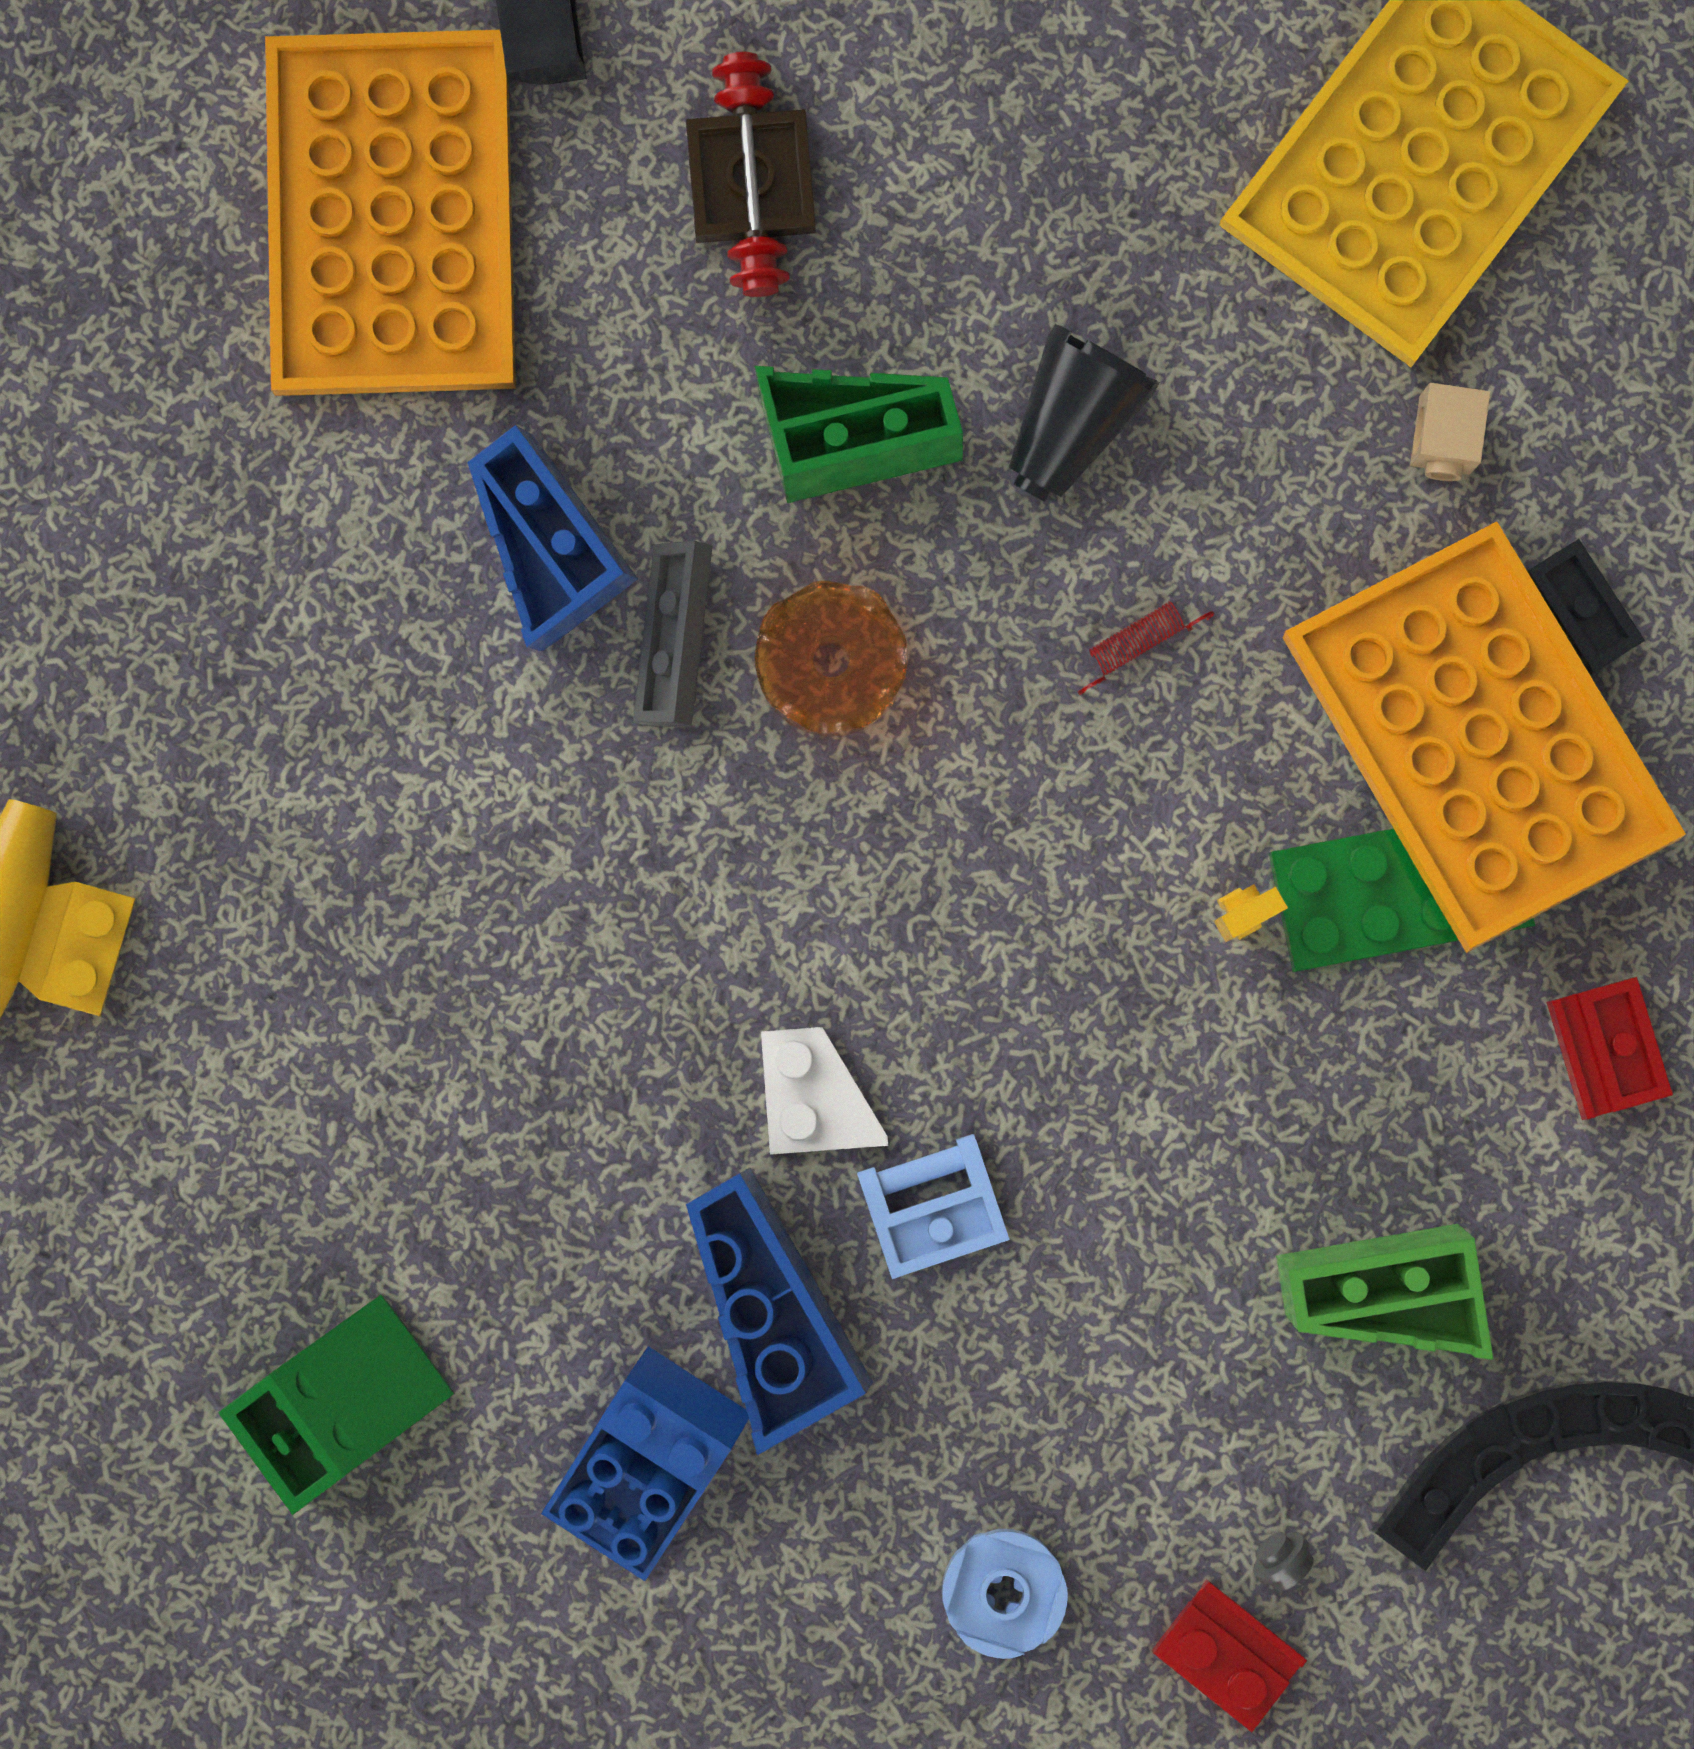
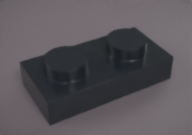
[1527,539,1645,675]

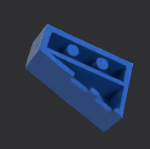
[467,425,638,651]

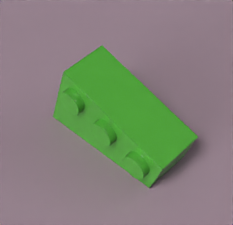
[1276,1224,1494,1360]

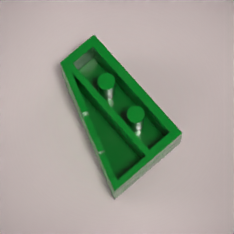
[755,366,963,503]

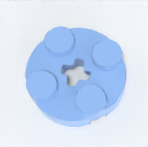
[942,1529,1068,1659]

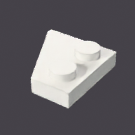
[761,1027,888,1155]

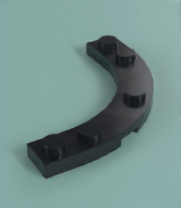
[1371,1380,1694,1571]

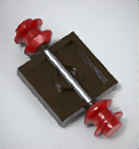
[686,52,816,297]

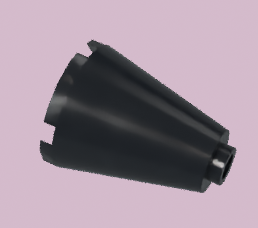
[1009,324,1160,502]

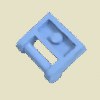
[857,1134,1010,1279]

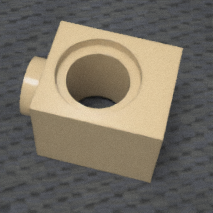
[1410,383,1490,481]

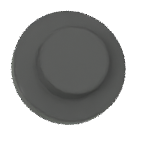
[1253,1532,1314,1591]

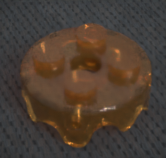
[755,581,908,737]

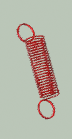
[1078,601,1215,695]

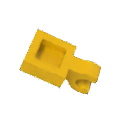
[1214,884,1288,942]

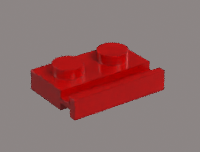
[1546,977,1673,1120]
[1151,1579,1307,1732]

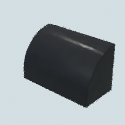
[496,0,587,85]

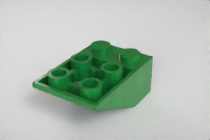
[218,1294,455,1515]

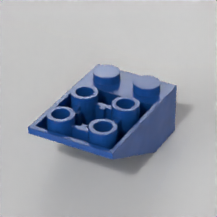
[541,1346,749,1581]

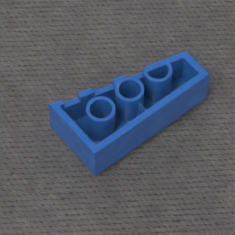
[686,1167,873,1455]

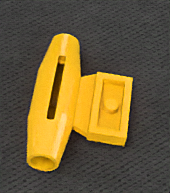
[0,799,136,1019]

